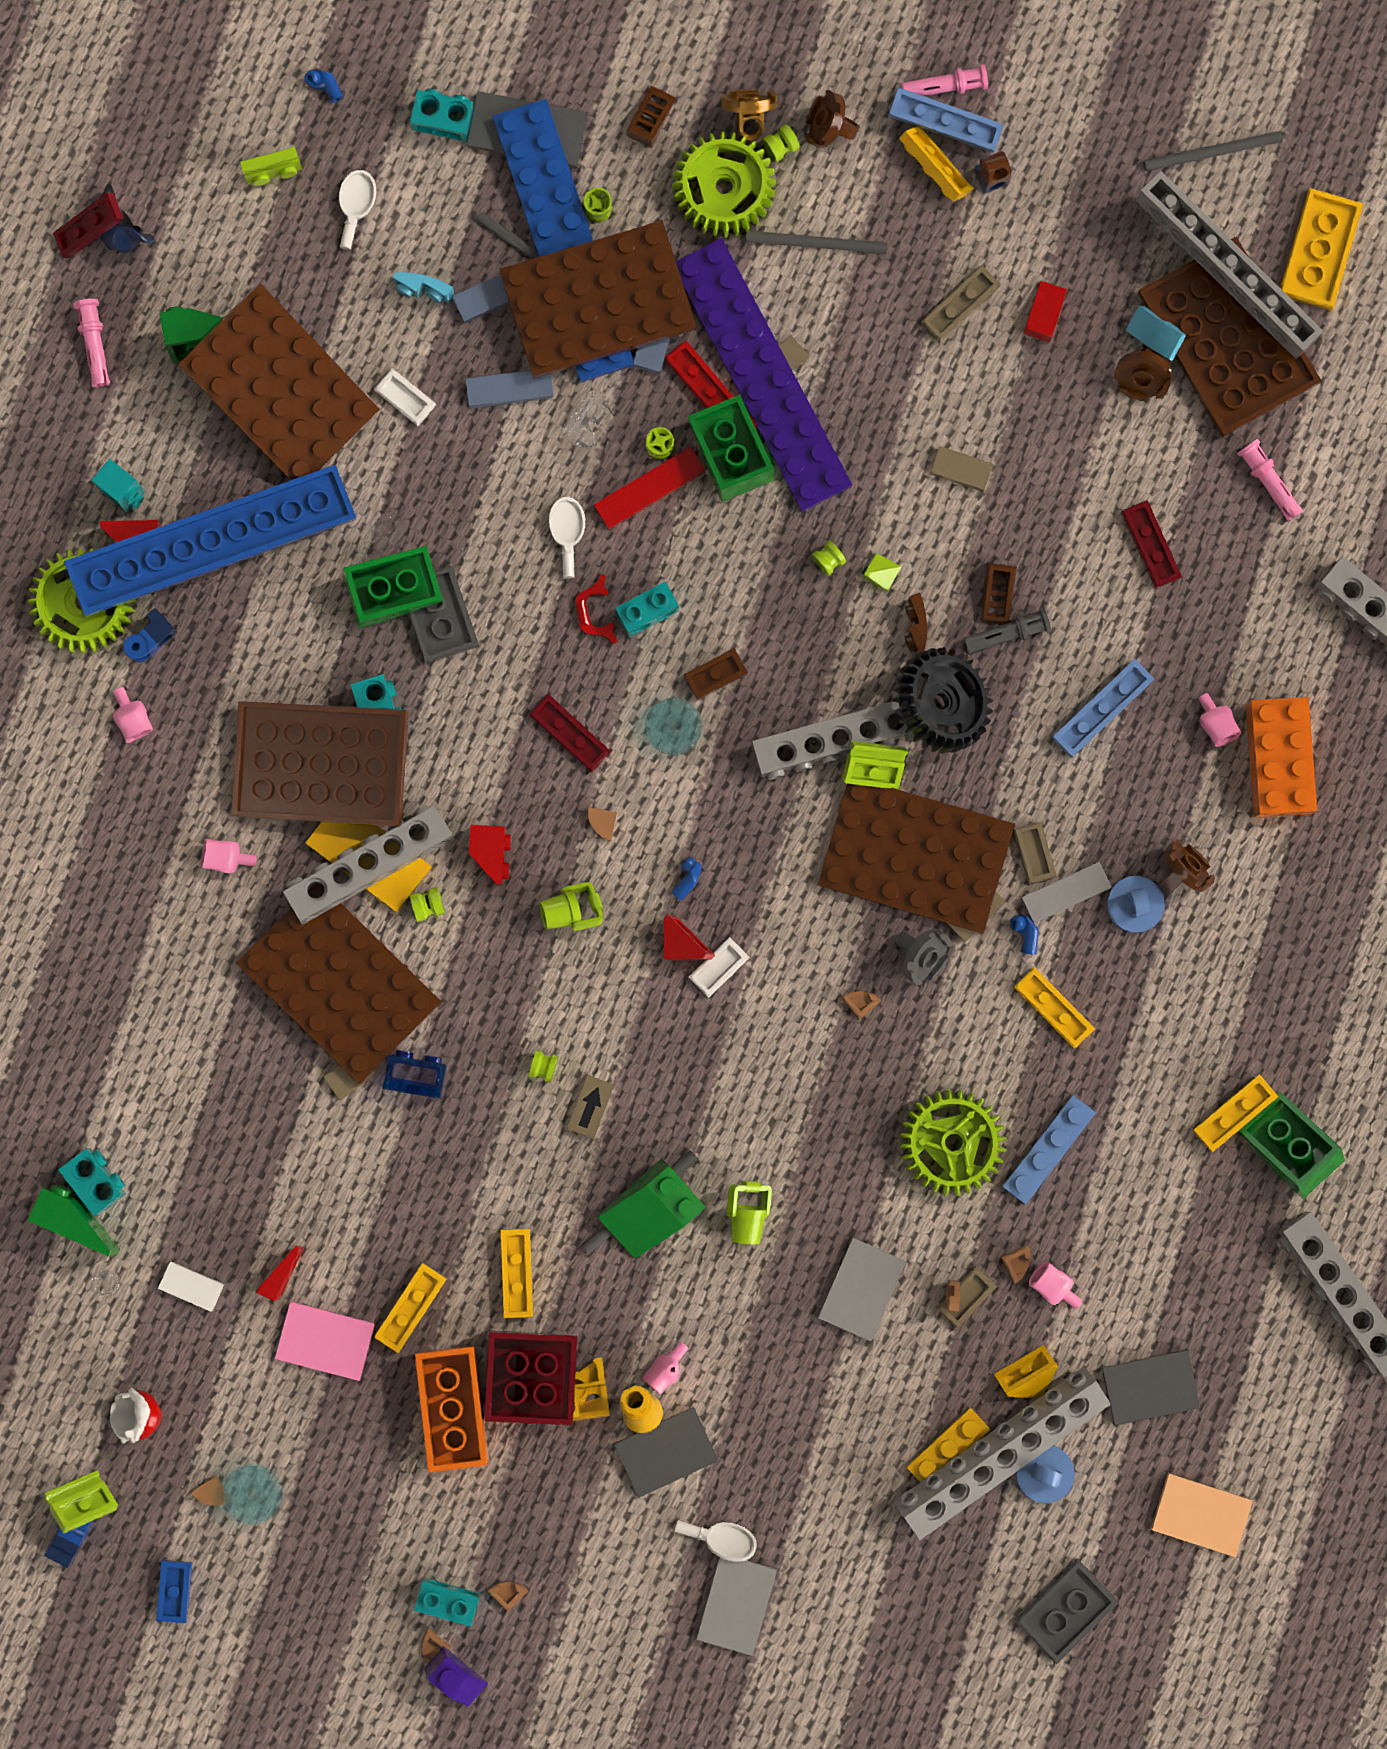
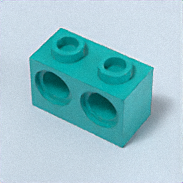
[410,89,474,142]
[91,458,145,513]
[615,581,679,638]
[350,674,402,710]
[58,1148,126,1216]
[414,1577,481,1627]

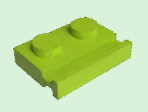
[240,147,302,186]
[842,740,908,790]
[43,1470,118,1534]

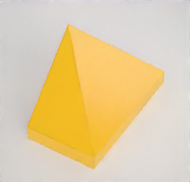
[994,1345,1058,1398]

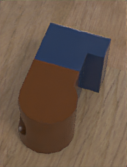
[974,151,1011,194]

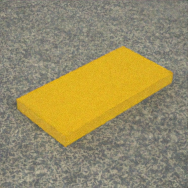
[1280,188,1363,311]
[306,822,432,913]

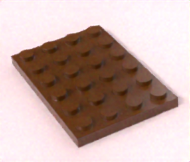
[500,220,696,379]
[1138,236,1321,438]
[177,283,380,481]
[231,701,409,826]
[817,784,1015,934]
[236,885,442,1085]

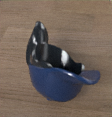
[98,184,154,253]

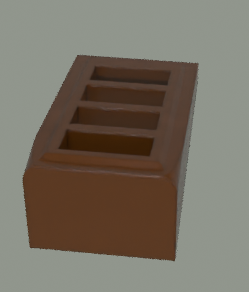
[626,86,676,148]
[980,562,1017,623]

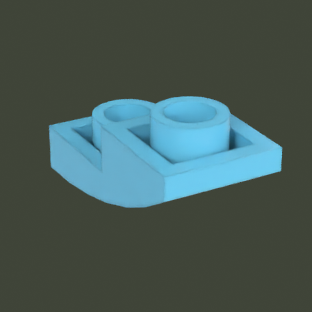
[393,272,454,304]
[1126,305,1186,360]

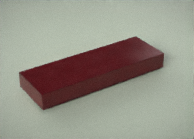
[53,193,124,258]
[1121,500,1182,589]
[529,694,611,773]

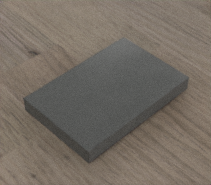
[408,565,479,665]
[1102,1350,1200,1425]
[614,1407,718,1498]
[1015,1558,1119,1664]

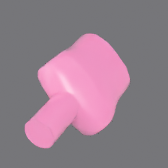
[113,687,153,743]
[1198,693,1242,747]
[201,838,257,874]
[1029,1261,1082,1308]
[642,1341,689,1395]

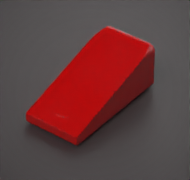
[1023,281,1067,343]
[256,1245,304,1301]

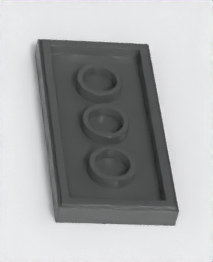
[467,91,588,168]

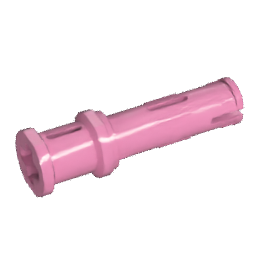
[901,64,988,96]
[73,298,110,387]
[1237,439,1303,521]

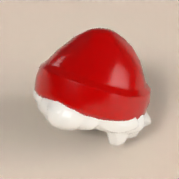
[110,1388,163,1444]

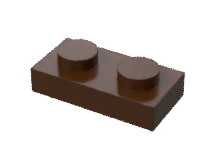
[684,648,748,701]

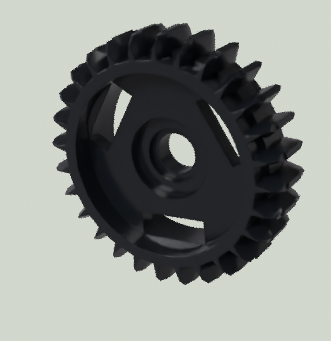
[892,647,993,754]

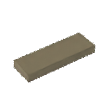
[920,264,1001,343]

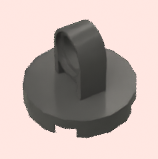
[894,929,951,985]

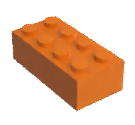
[1245,697,1317,818]
[415,1345,489,1473]

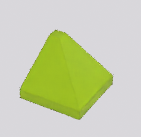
[863,553,901,592]

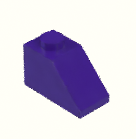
[424,1646,488,1707]

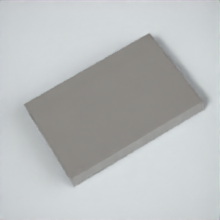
[818,1237,906,1342]
[696,1557,777,1656]

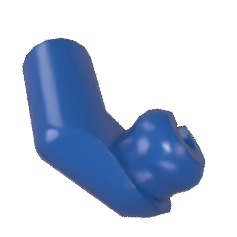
[304,69,344,103]
[672,857,702,900]
[1010,914,1039,955]

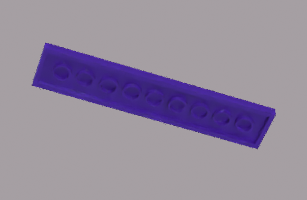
[676,238,853,512]

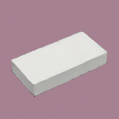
[374,368,436,426]
[688,937,750,998]
[158,1261,225,1312]

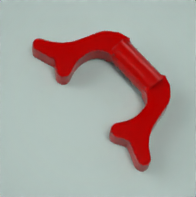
[575,574,617,644]

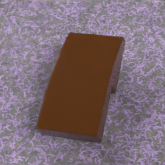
[904,593,927,654]

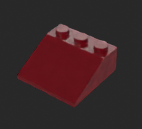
[484,1330,578,1425]

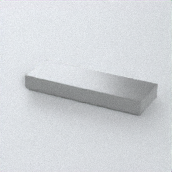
[1021,862,1112,923]

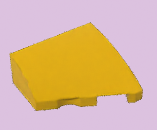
[573,1357,610,1421]

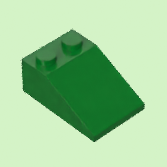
[159,306,224,363]
[687,395,774,502]
[342,546,443,629]
[1239,1092,1345,1199]
[597,1158,706,1259]
[27,1184,120,1256]

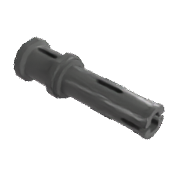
[963,607,1051,654]

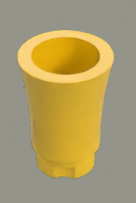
[620,1386,663,1433]

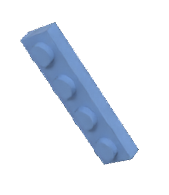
[888,87,1004,153]
[1052,659,1155,758]
[1002,1095,1096,1204]

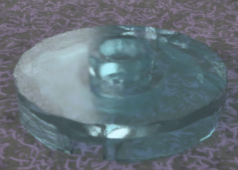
[645,698,702,756]
[223,1464,282,1524]

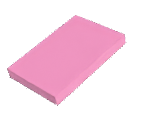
[275,1301,376,1381]

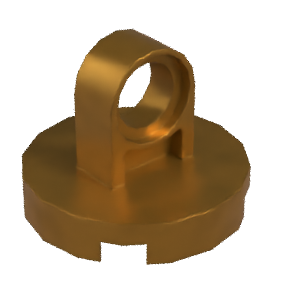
[721,89,778,141]

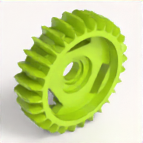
[672,131,776,238]
[28,547,136,654]
[899,1089,1007,1196]

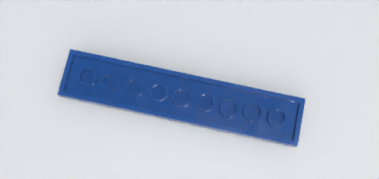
[493,99,634,383]
[64,465,356,617]

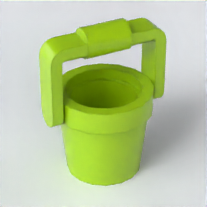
[539,882,604,931]
[727,1181,772,1244]

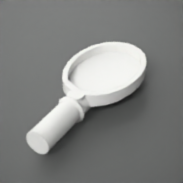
[339,170,376,250]
[549,497,585,579]
[675,1520,757,1562]

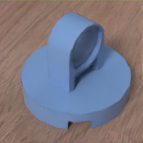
[1107,876,1165,933]
[1015,1445,1075,1504]

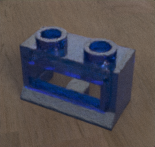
[382,1050,448,1099]

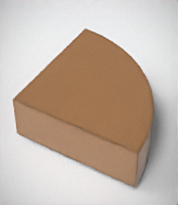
[588,807,617,841]
[841,991,881,1020]
[1001,1245,1031,1284]
[945,1280,960,1312]
[191,1475,233,1506]
[487,1581,529,1612]
[422,1627,451,1665]

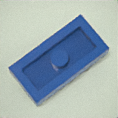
[156,1560,192,1623]

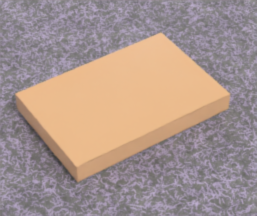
[1151,1473,1253,1557]

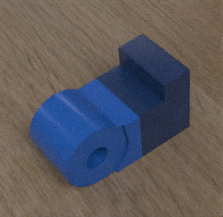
[123,608,178,662]
[44,1520,94,1568]

